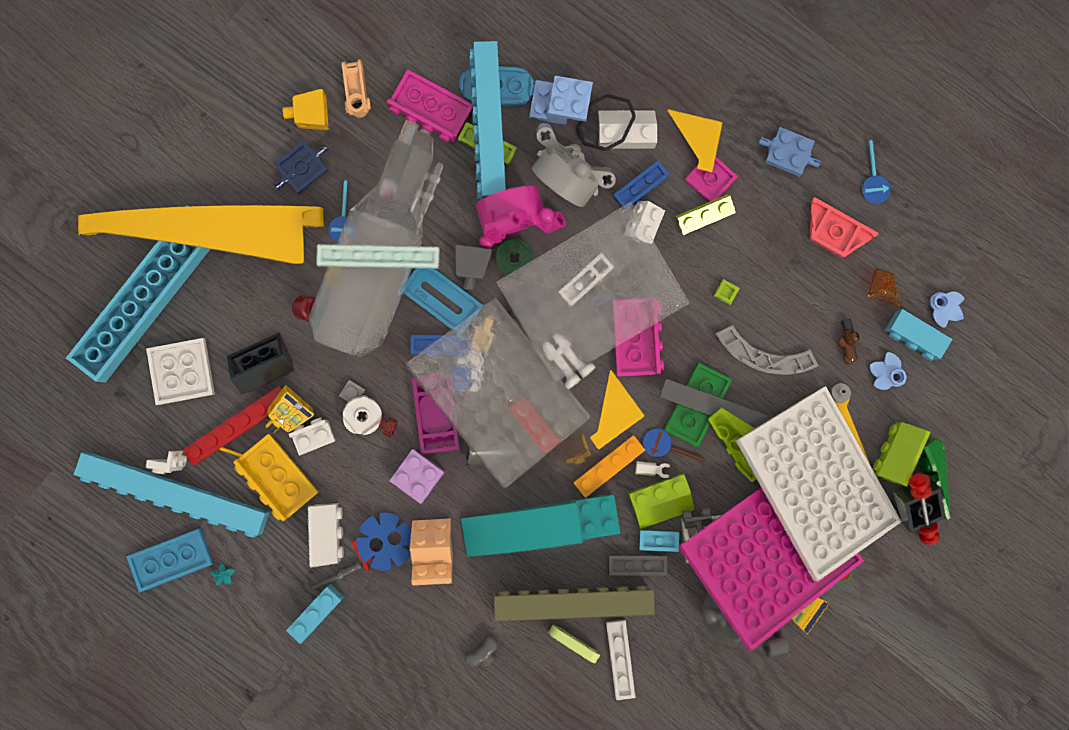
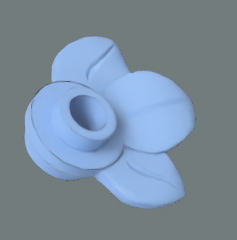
[930,292,965,328]
[869,352,907,390]

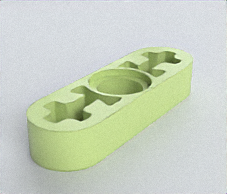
[548,624,600,663]

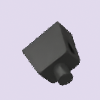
[455,245,493,291]

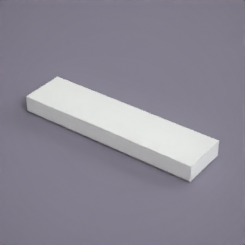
[606,619,635,700]

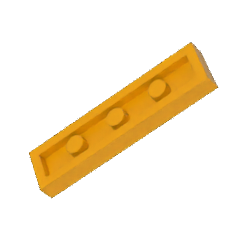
[573,435,645,498]

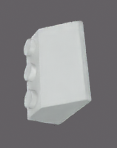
[598,111,657,149]
[308,503,344,567]

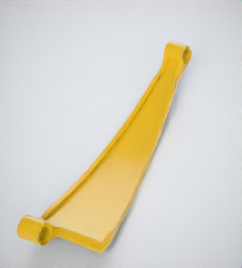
[78,206,324,264]

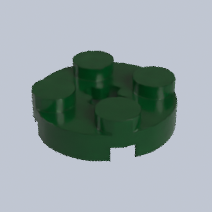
[496,239,534,278]

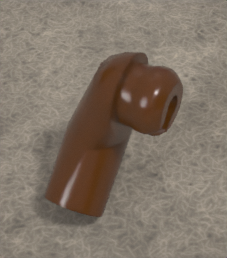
[836,336,857,365]

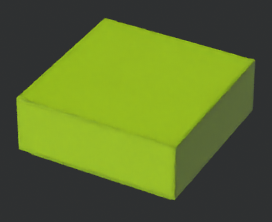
[713,279,740,305]

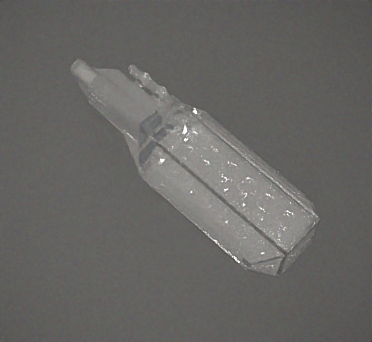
[308,120,443,358]

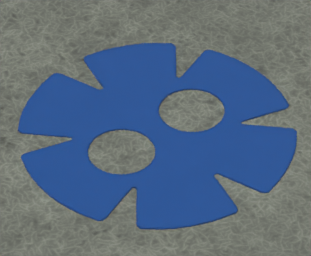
[356,513,411,571]

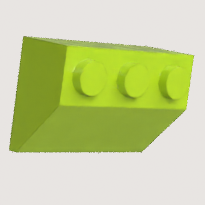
[873,422,930,486]
[627,474,695,529]

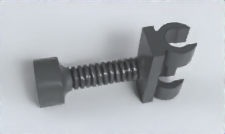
[682,507,712,533]

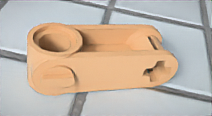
[342,59,371,118]

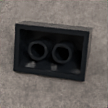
[227,333,294,395]

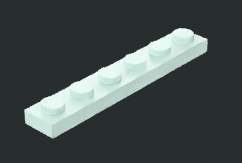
[317,245,439,269]

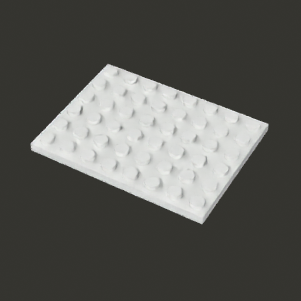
[736,386,902,581]

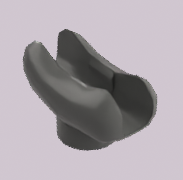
[465,636,498,668]

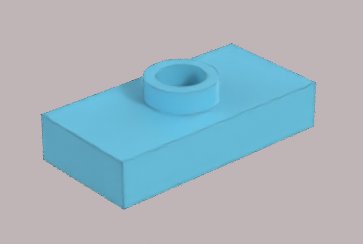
[639,530,679,552]

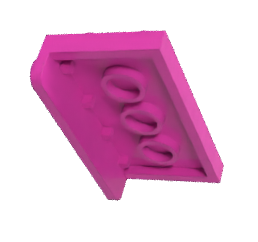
[386,69,474,142]
[613,297,664,377]

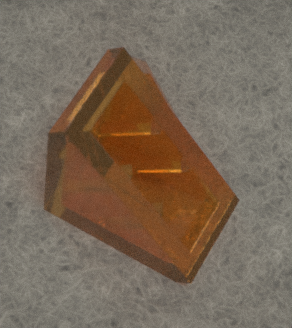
[868,268,903,307]

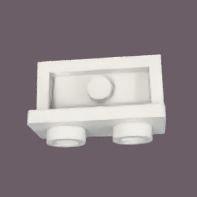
[624,201,665,245]
[146,450,187,474]

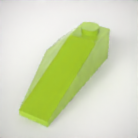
[708,407,757,482]

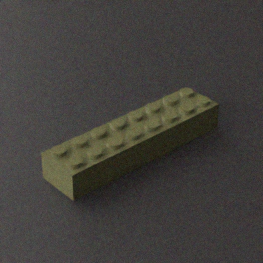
[494,585,655,621]

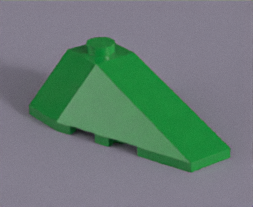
[917,438,951,519]

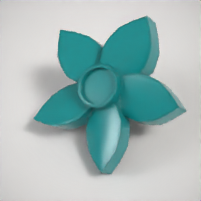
[210,564,235,586]

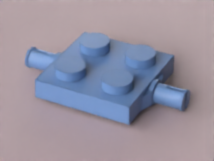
[758,127,821,177]

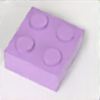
[390,449,446,504]

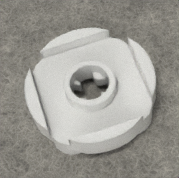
[343,395,381,435]

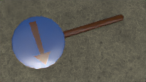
[643,428,705,462]

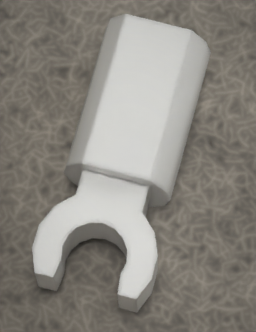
[635,461,670,478]

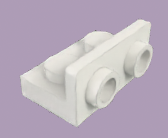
[289,418,336,455]

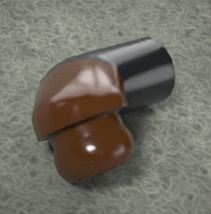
[841,318,860,344]

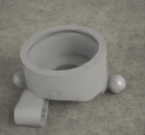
[532,123,616,207]

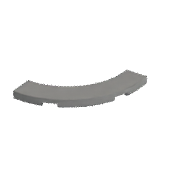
[715,325,819,375]

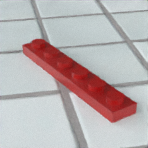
[183,386,282,466]

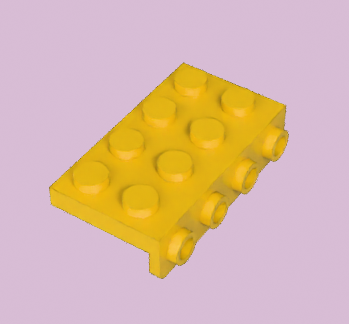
[233,433,319,521]

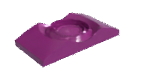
[412,373,460,454]

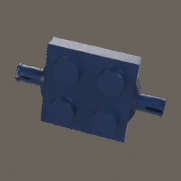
[273,140,328,194]

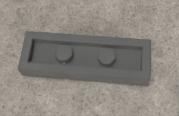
[609,556,668,576]

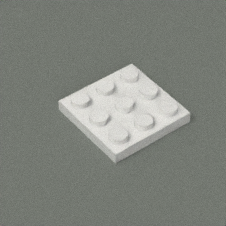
[146,338,215,405]

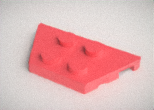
[809,197,878,258]

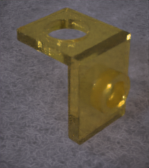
[565,433,591,465]

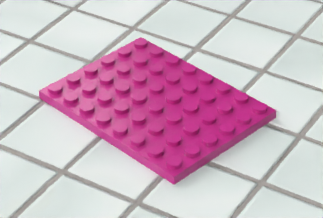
[678,487,864,651]

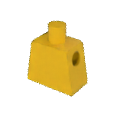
[283,89,329,130]

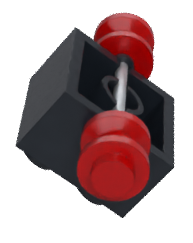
[893,473,946,545]

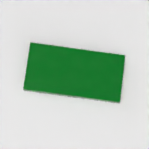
[664,362,732,448]

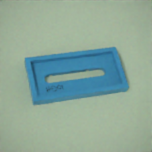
[400,268,484,336]

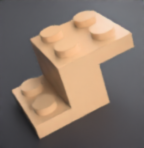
[410,518,453,585]

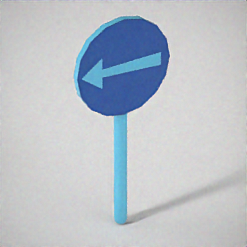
[862,140,891,204]
[328,180,357,244]

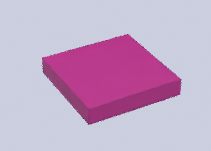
[684,156,738,202]

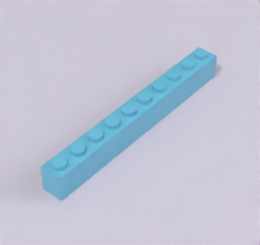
[74,452,270,537]

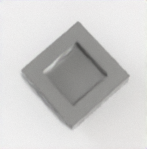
[339,380,366,401]

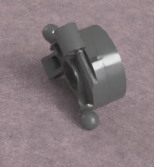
[703,592,789,657]

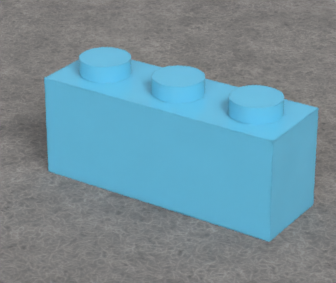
[885,309,952,361]
[286,584,345,644]

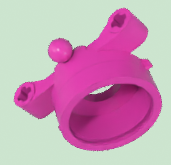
[476,186,566,249]

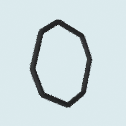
[577,94,636,151]

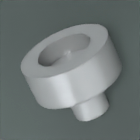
[830,383,851,404]

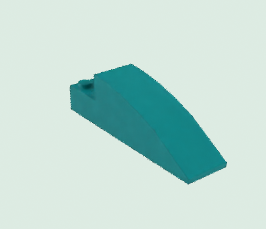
[461,493,620,557]

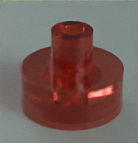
[379,418,398,438]

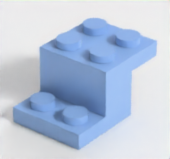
[529,76,593,125]

